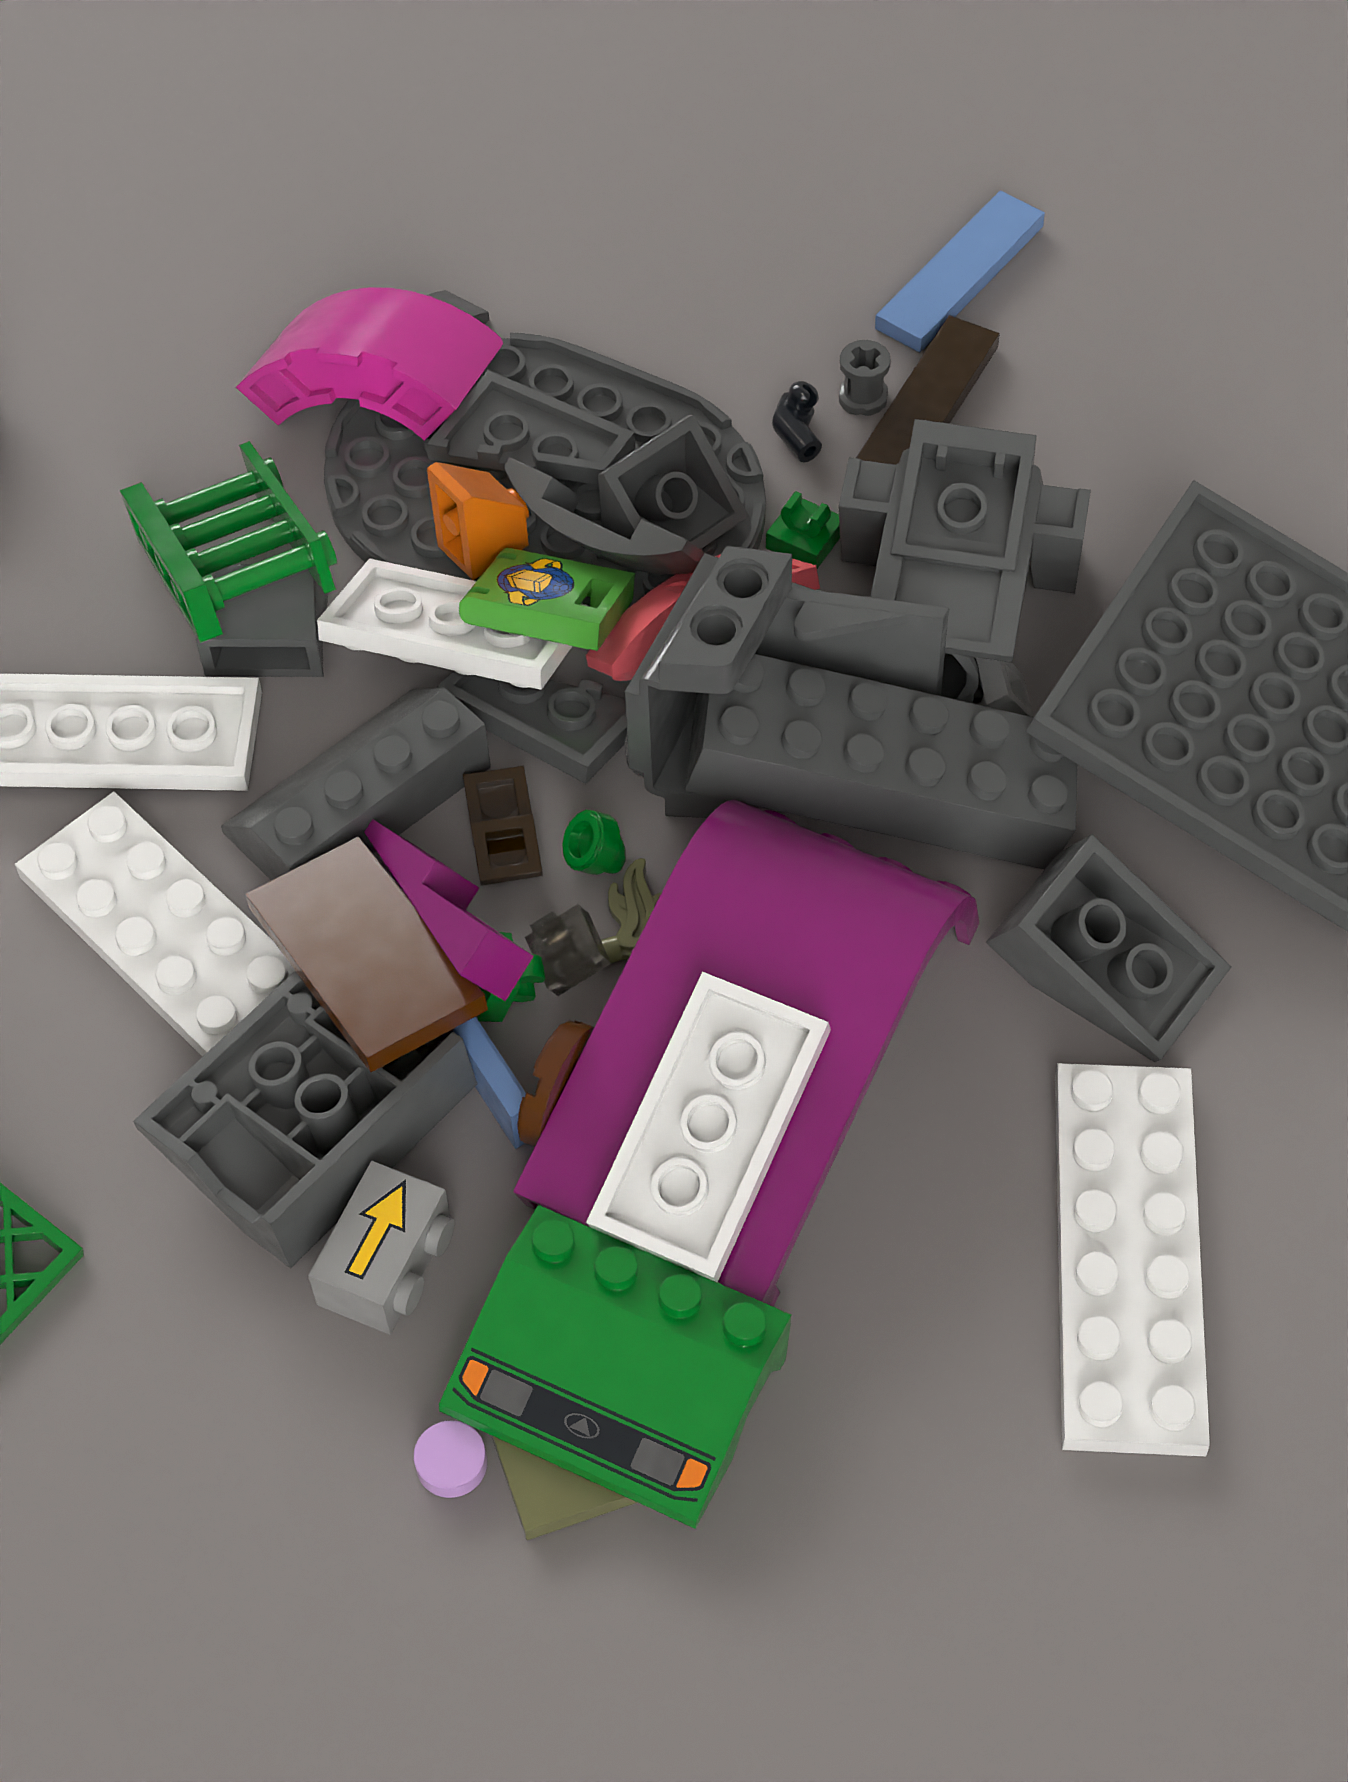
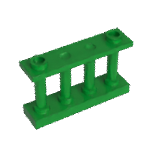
[120,441,337,643]

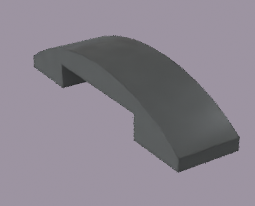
[504,457,705,575]

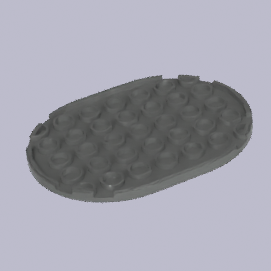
[324,333,766,611]

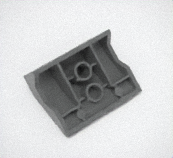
[133,971,477,1268]

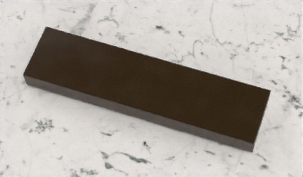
[856,315,1000,465]

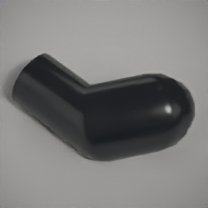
[772,381,822,463]

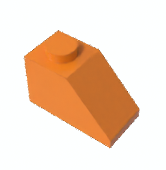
[427,462,529,580]

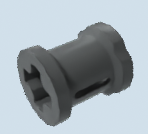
[839,340,891,416]

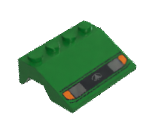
[439,1205,792,1529]

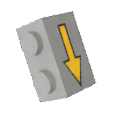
[308,1161,455,1335]

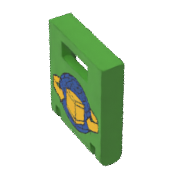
[459,548,635,651]

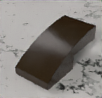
[463,765,543,886]

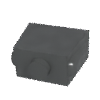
[195,564,328,677]

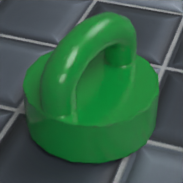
[562,810,626,875]

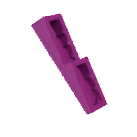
[364,819,534,1001]

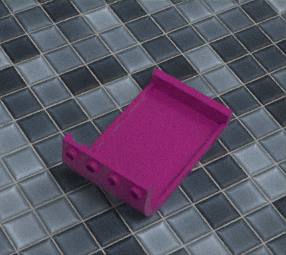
[513,800,980,1307]

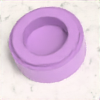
[414,1421,487,1498]

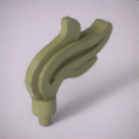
[581,858,662,965]

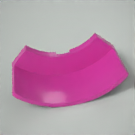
[235,287,503,441]

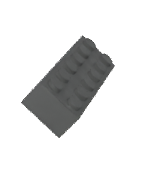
[685,654,1078,870]

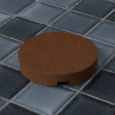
[517,1020,594,1147]

